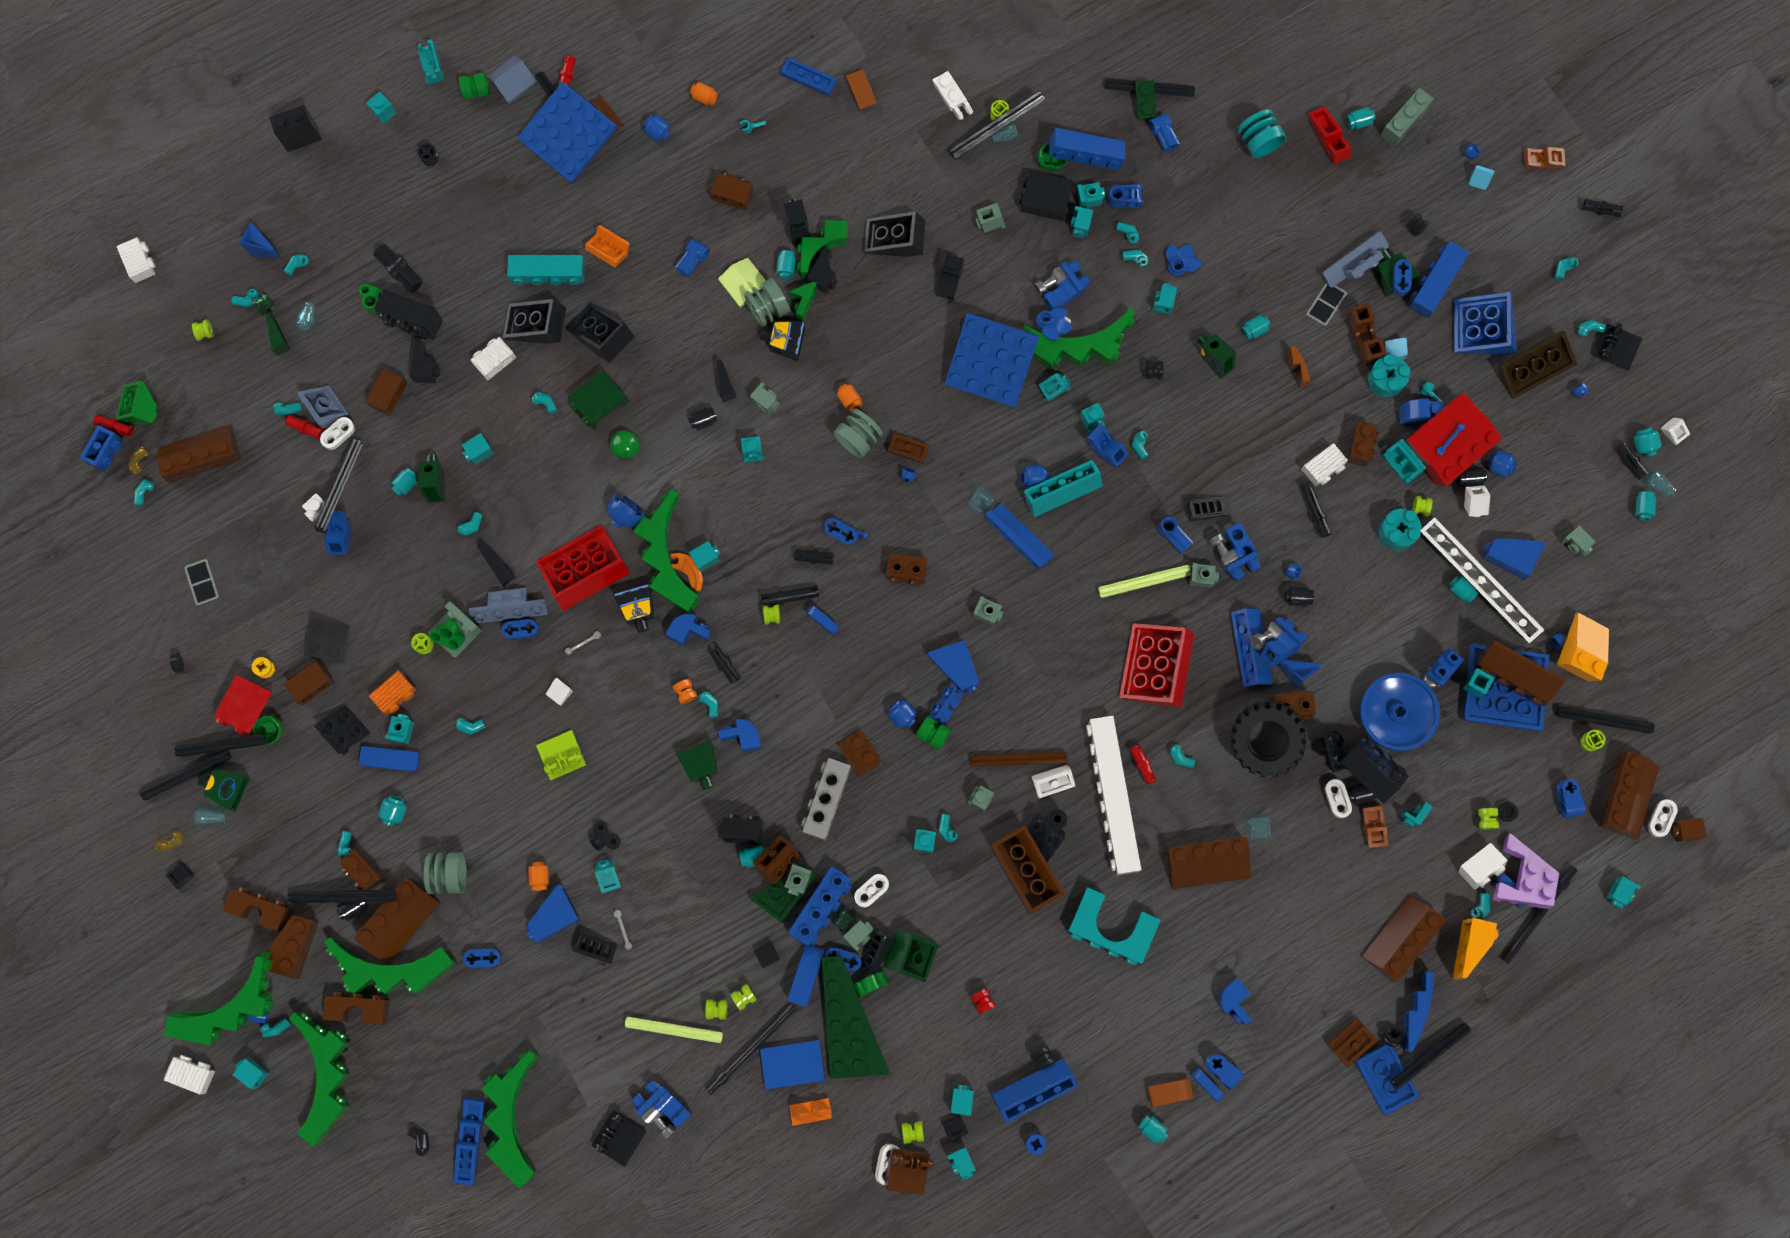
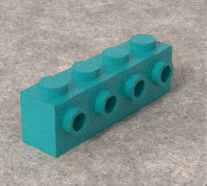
[507,255,585,285]
[1024,460,1103,517]

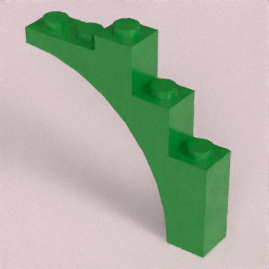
[1022,308,1136,370]
[633,489,700,614]
[324,937,457,994]
[164,951,274,1045]
[289,1012,350,1147]
[481,1051,539,1189]

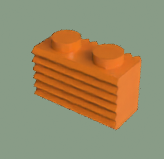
[369,670,417,715]

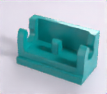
[418,39,445,85]
[1382,439,1427,485]

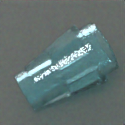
[992,122,1019,143]
[295,302,316,331]
[1646,470,1676,497]
[194,807,225,826]

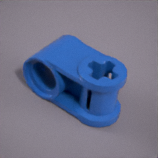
[1107,184,1144,208]
[1556,779,1586,818]
[1205,1054,1244,1091]

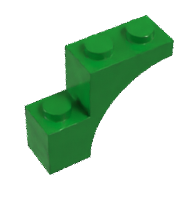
[797,220,848,279]

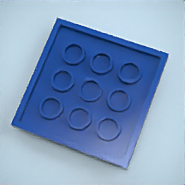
[517,81,618,184]
[945,312,1039,408]
[1463,644,1549,732]

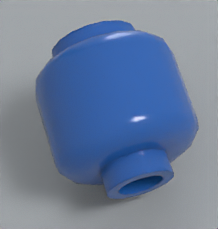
[643,114,671,142]
[1487,450,1517,478]
[1021,465,1050,489]
[888,699,916,728]

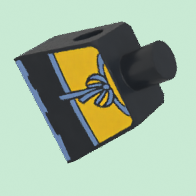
[760,321,805,361]
[613,584,654,633]

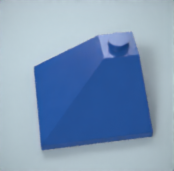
[1454,292,1517,355]

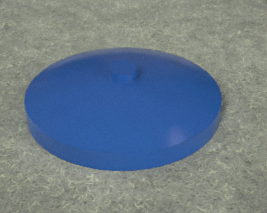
[1360,673,1440,751]

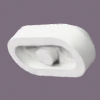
[320,417,355,450]
[1324,779,1352,818]
[1647,799,1678,837]
[854,874,889,908]
[875,1144,899,1186]

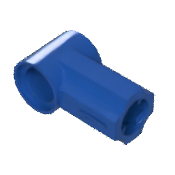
[1149,113,1179,152]
[675,239,710,278]
[1158,517,1194,554]

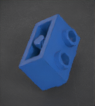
[80,425,123,472]

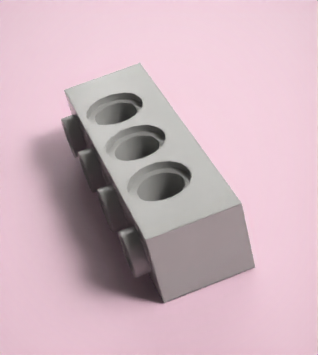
[801,758,851,841]

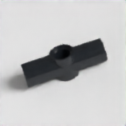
[373,244,423,293]

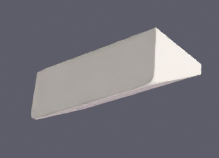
[1031,765,1075,798]

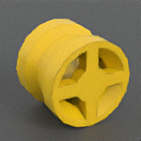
[252,657,275,678]

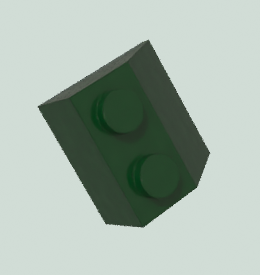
[883,929,938,982]

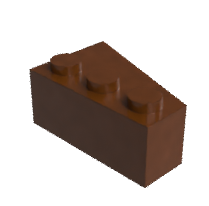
[267,915,318,979]

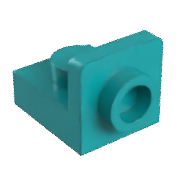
[1039,373,1071,401]
[1400,802,1433,828]
[595,860,621,893]

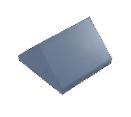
[487,56,537,104]
[298,385,348,431]

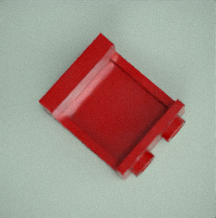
[213,675,272,735]

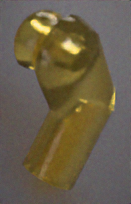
[127,447,149,474]
[154,832,184,851]

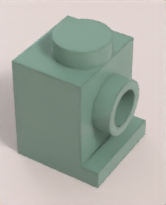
[976,203,1006,233]
[750,382,780,415]
[1560,525,1595,557]
[1189,563,1219,588]
[973,596,1004,626]
[968,786,994,813]
[784,864,812,896]
[843,920,874,952]

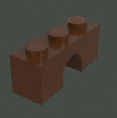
[1347,303,1387,367]
[223,887,292,931]
[322,992,390,1025]

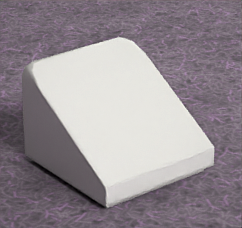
[1661,418,1690,445]
[546,678,573,706]

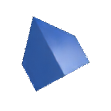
[240,223,280,258]
[1278,660,1321,688]

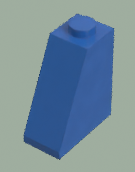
[1483,538,1546,580]
[928,640,980,694]
[527,885,581,943]

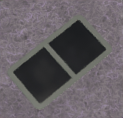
[1307,282,1347,326]
[184,559,219,605]

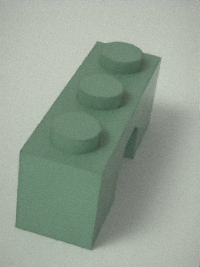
[1381,88,1434,147]

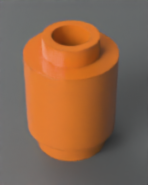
[690,82,718,106]
[836,384,863,412]
[528,862,549,891]

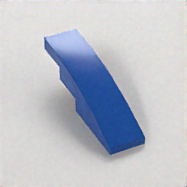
[1404,971,1434,1052]
[454,1097,486,1185]

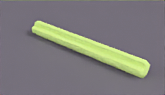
[1098,565,1191,598]
[625,1017,723,1043]

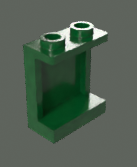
[568,370,629,429]

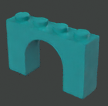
[1068,887,1161,966]

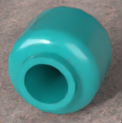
[1633,428,1662,457]
[378,796,407,826]

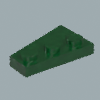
[750,863,817,923]

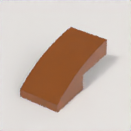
[846,69,877,110]
[1524,147,1566,169]
[1288,346,1310,387]
[1361,805,1389,848]
[1147,1078,1194,1107]

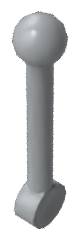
[565,631,601,655]
[614,910,632,950]

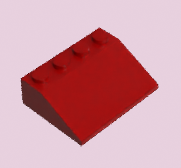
[1406,393,1502,486]
[536,524,630,611]
[1119,623,1194,708]

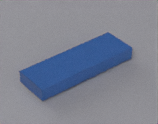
[780,57,837,97]
[358,746,420,772]

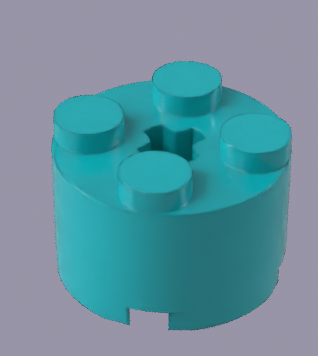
[1368,354,1410,398]
[1378,509,1422,551]

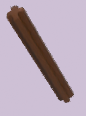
[971,752,1067,767]

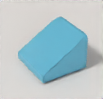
[1469,165,1494,190]
[1385,338,1408,359]

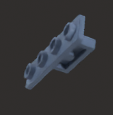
[1322,232,1389,287]
[469,588,548,624]

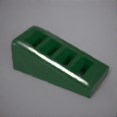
[265,313,290,356]

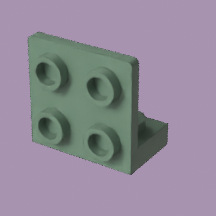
[428,601,482,658]

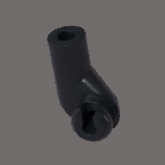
[408,1126,430,1156]

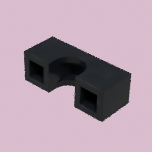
[784,199,810,246]

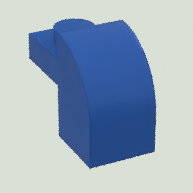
[1399,399,1444,426]
[1088,424,1128,468]
[324,511,351,555]
[665,614,712,647]
[718,719,762,753]
[1219,978,1252,1025]

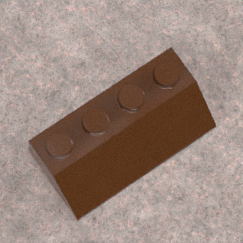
[156,425,241,483]
[1474,641,1566,706]
[1599,751,1660,840]
[990,825,1065,915]
[1166,837,1251,889]
[353,877,441,965]
[1361,896,1446,982]

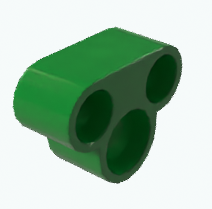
[359,284,383,313]
[430,619,465,650]
[853,971,890,997]

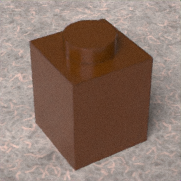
[1672,818,1707,842]

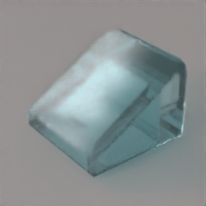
[968,487,996,515]
[1248,817,1271,840]

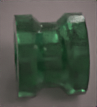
[251,292,274,316]
[831,909,856,933]

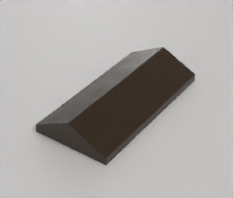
[1499,330,1577,399]

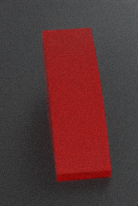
[1308,106,1351,165]

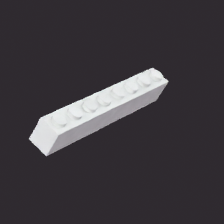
[1420,517,1544,643]
[1086,716,1141,875]

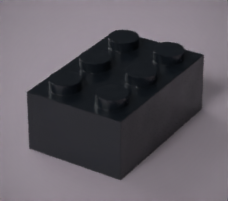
[374,289,443,340]
[1340,735,1409,804]

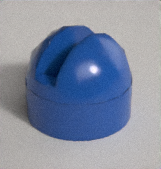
[1464,143,1481,159]
[1571,382,1589,398]
[900,467,917,483]
[1285,563,1302,580]
[1550,633,1567,650]

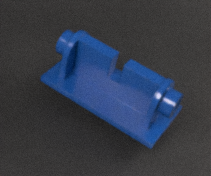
[929,685,963,725]

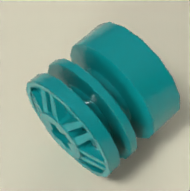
[1238,109,1287,158]

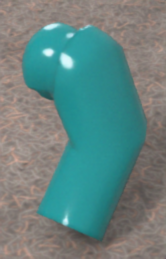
[1116,222,1139,244]
[1122,250,1149,267]
[283,254,309,276]
[1554,257,1578,281]
[1578,320,1606,336]
[532,392,558,414]
[273,402,302,416]
[1132,431,1149,460]
[698,691,718,718]
[337,831,352,858]
[1471,893,1490,920]
[259,1018,291,1038]

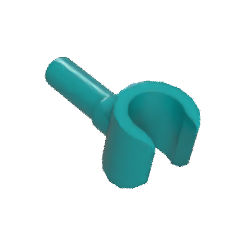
[740,120,766,134]
[1421,382,1443,402]

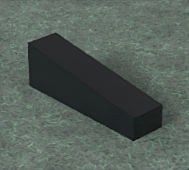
[477,541,516,587]

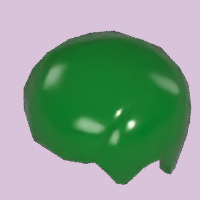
[1037,144,1067,172]
[610,430,641,459]
[253,715,283,745]

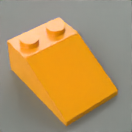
[1557,613,1609,682]
[1452,918,1498,980]

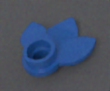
[1166,244,1202,276]
[1036,308,1072,341]

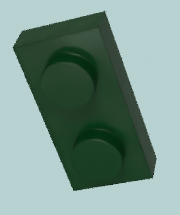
[1135,80,1156,120]

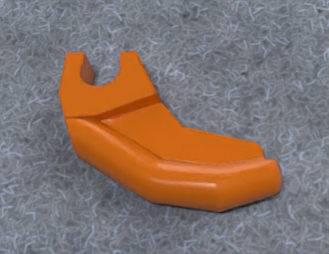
[671,553,703,591]

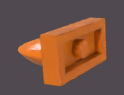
[789,1098,832,1126]

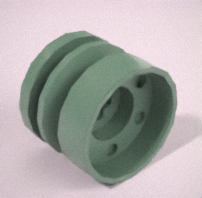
[744,278,790,327]
[833,408,883,459]
[423,852,467,894]

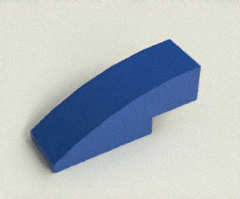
[788,945,825,1007]

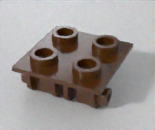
[886,1148,933,1195]

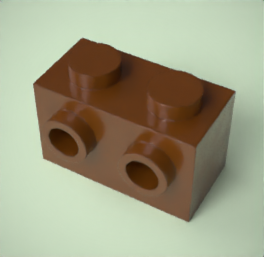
[710,173,754,211]
[365,369,407,416]
[1347,421,1379,467]
[886,553,927,586]
[284,662,334,706]
[1271,691,1316,721]
[753,835,800,885]
[340,849,385,890]

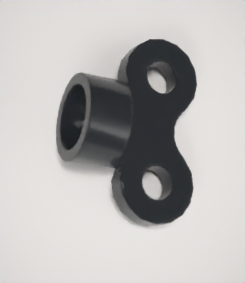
[589,821,621,851]

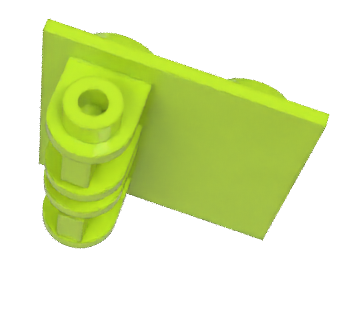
[536,730,586,781]

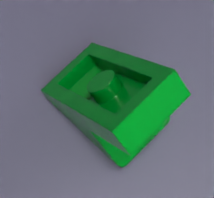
[789,282,818,322]

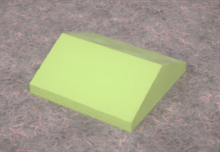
[718,258,766,308]

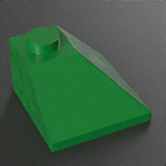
[116,381,157,425]

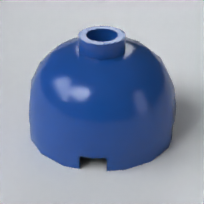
[607,492,646,528]

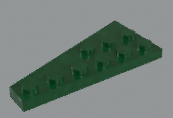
[822,956,890,1079]

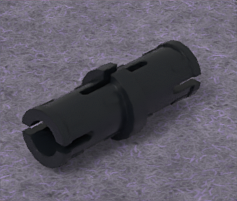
[1582,199,1623,217]
[1616,443,1649,480]
[794,548,834,565]
[709,646,741,684]

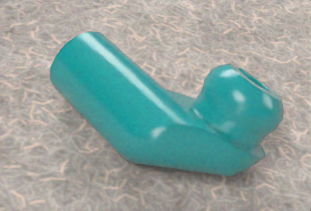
[232,289,259,307]
[134,479,154,506]
[458,512,483,536]
[456,718,486,735]
[1170,744,1195,768]
[939,814,958,842]

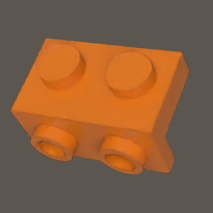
[585,225,630,268]

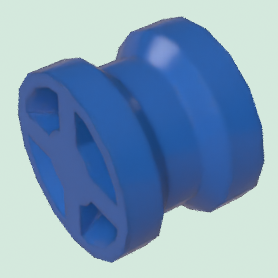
[1026,1134,1047,1155]

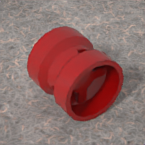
[970,988,996,1015]

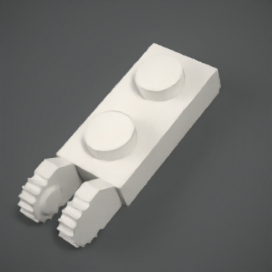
[932,71,973,120]

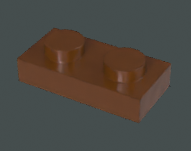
[888,433,929,464]

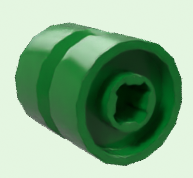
[459,72,490,100]
[916,716,951,751]

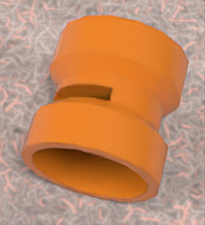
[673,679,698,705]

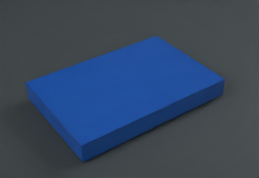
[760,1040,825,1090]
[1354,1044,1420,1116]

